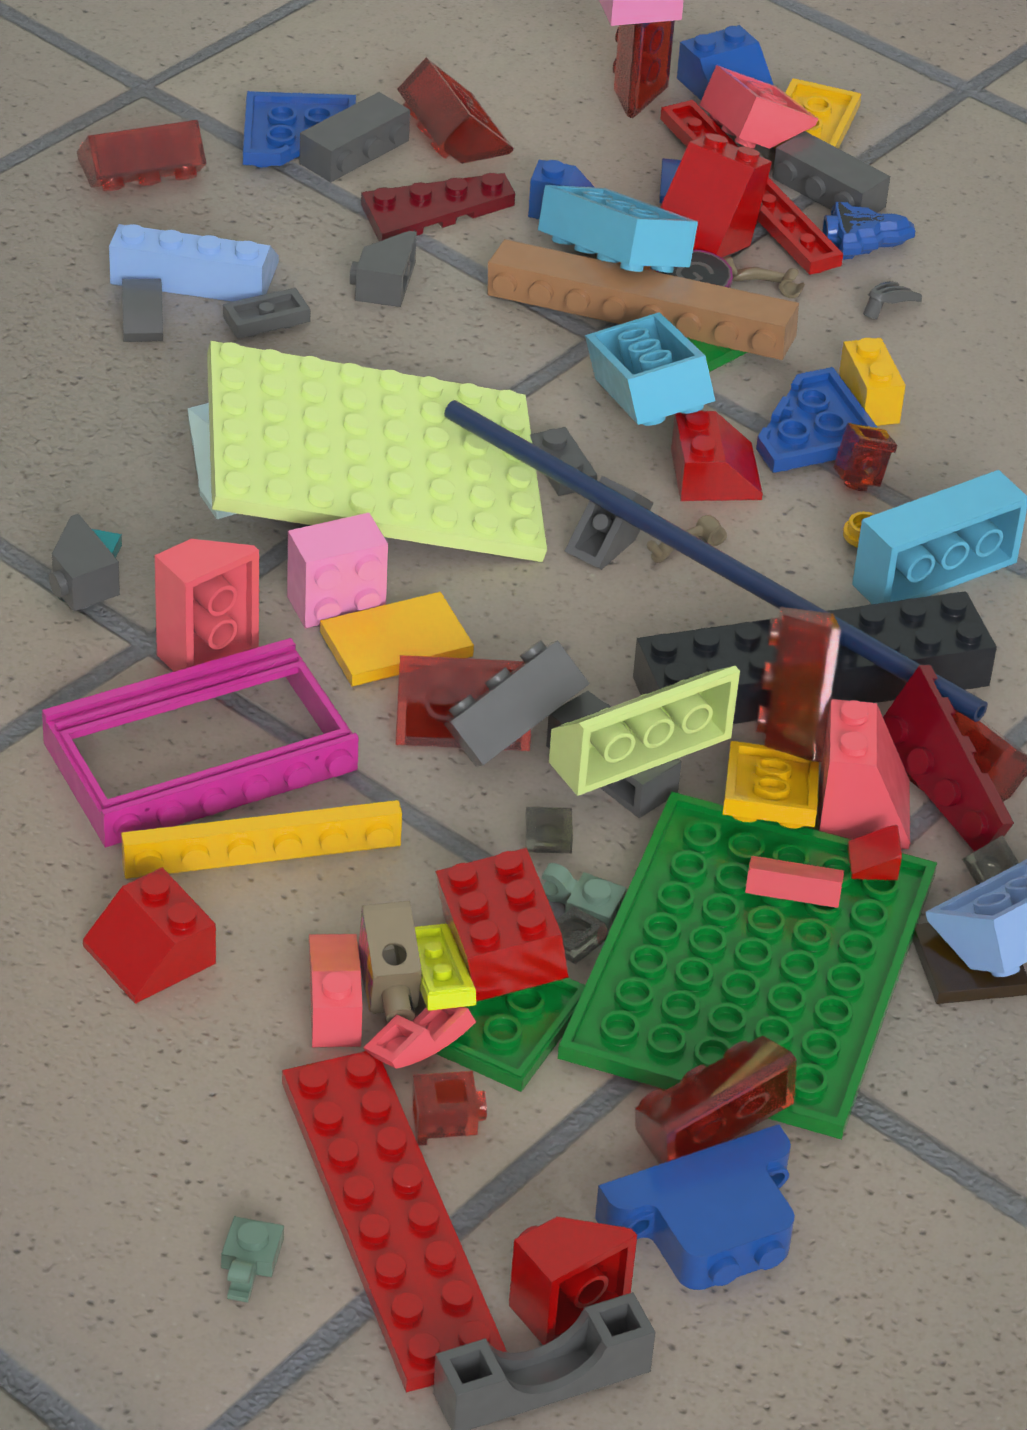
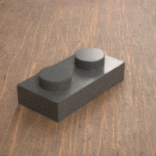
[223,287,311,339]
[530,427,597,496]

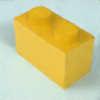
[839,338,906,426]

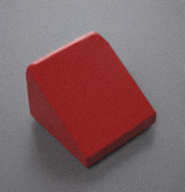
[848,825,902,880]

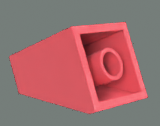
[818,699,910,849]

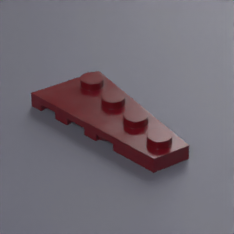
[361,173,515,241]

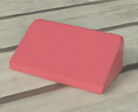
[745,856,844,908]

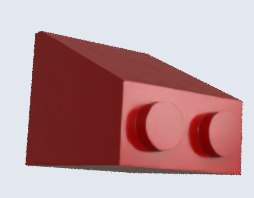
[660,133,772,258]

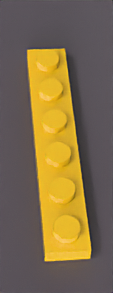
[121,800,402,879]

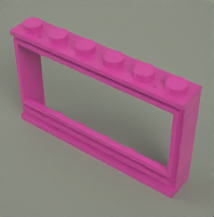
[42,638,359,848]

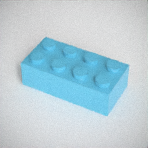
[538,185,698,273]
[585,312,715,426]
[852,470,1027,604]

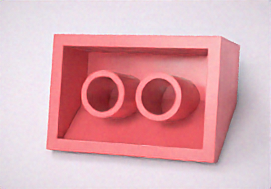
[699,65,818,149]
[155,539,259,672]

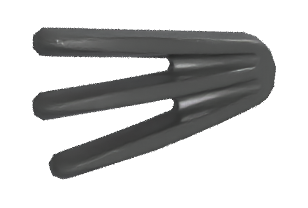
[863,281,922,319]

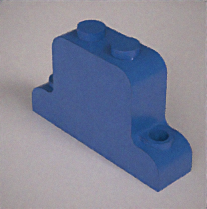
[595,1124,795,1290]

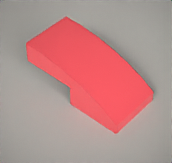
[363,1007,476,1069]

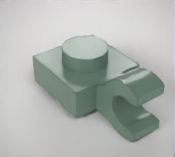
[542,863,627,931]
[221,1216,284,1303]

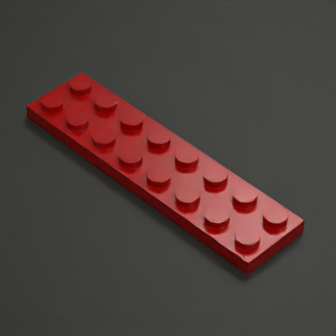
[282,1051,507,1392]

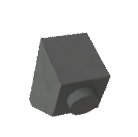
[350,231,417,307]
[565,476,654,570]
[49,513,120,612]

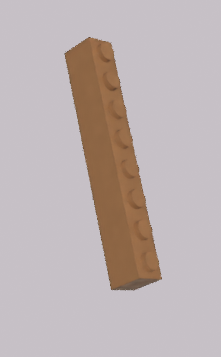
[488,239,799,360]

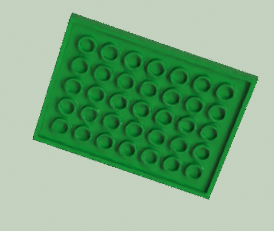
[557,791,937,1140]

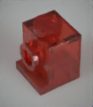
[833,423,898,491]
[412,1071,487,1146]

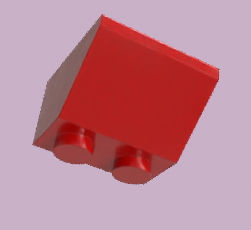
[671,410,763,501]
[83,867,216,1004]
[509,1216,638,1345]

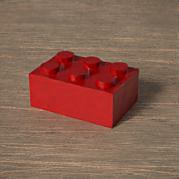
[435,847,569,1002]

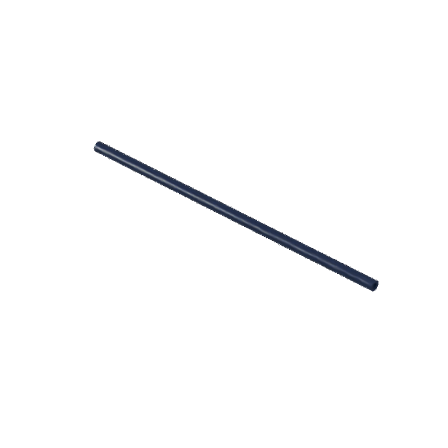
[444,400,988,722]

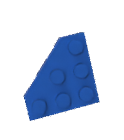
[243,91,356,168]
[756,367,885,473]

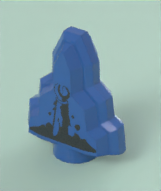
[822,202,916,260]

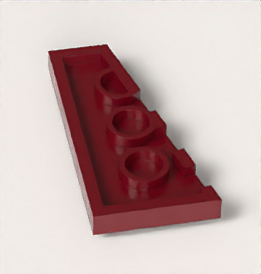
[883,665,1014,857]

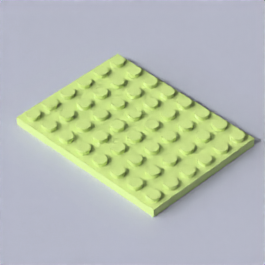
[207,341,547,562]

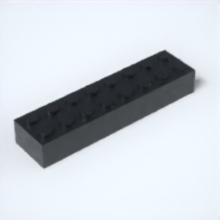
[633,591,997,724]

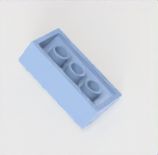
[109,224,279,302]
[925,859,1027,977]

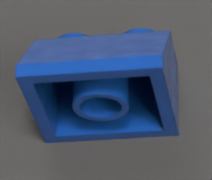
[677,25,774,100]

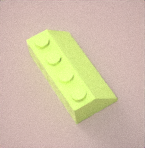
[549,666,740,796]

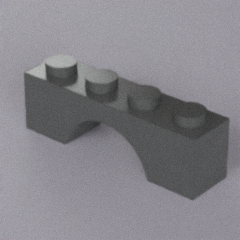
[433,1292,656,1430]

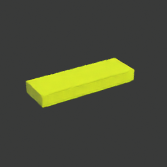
[415,923,476,1011]

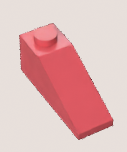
[309,934,362,1048]

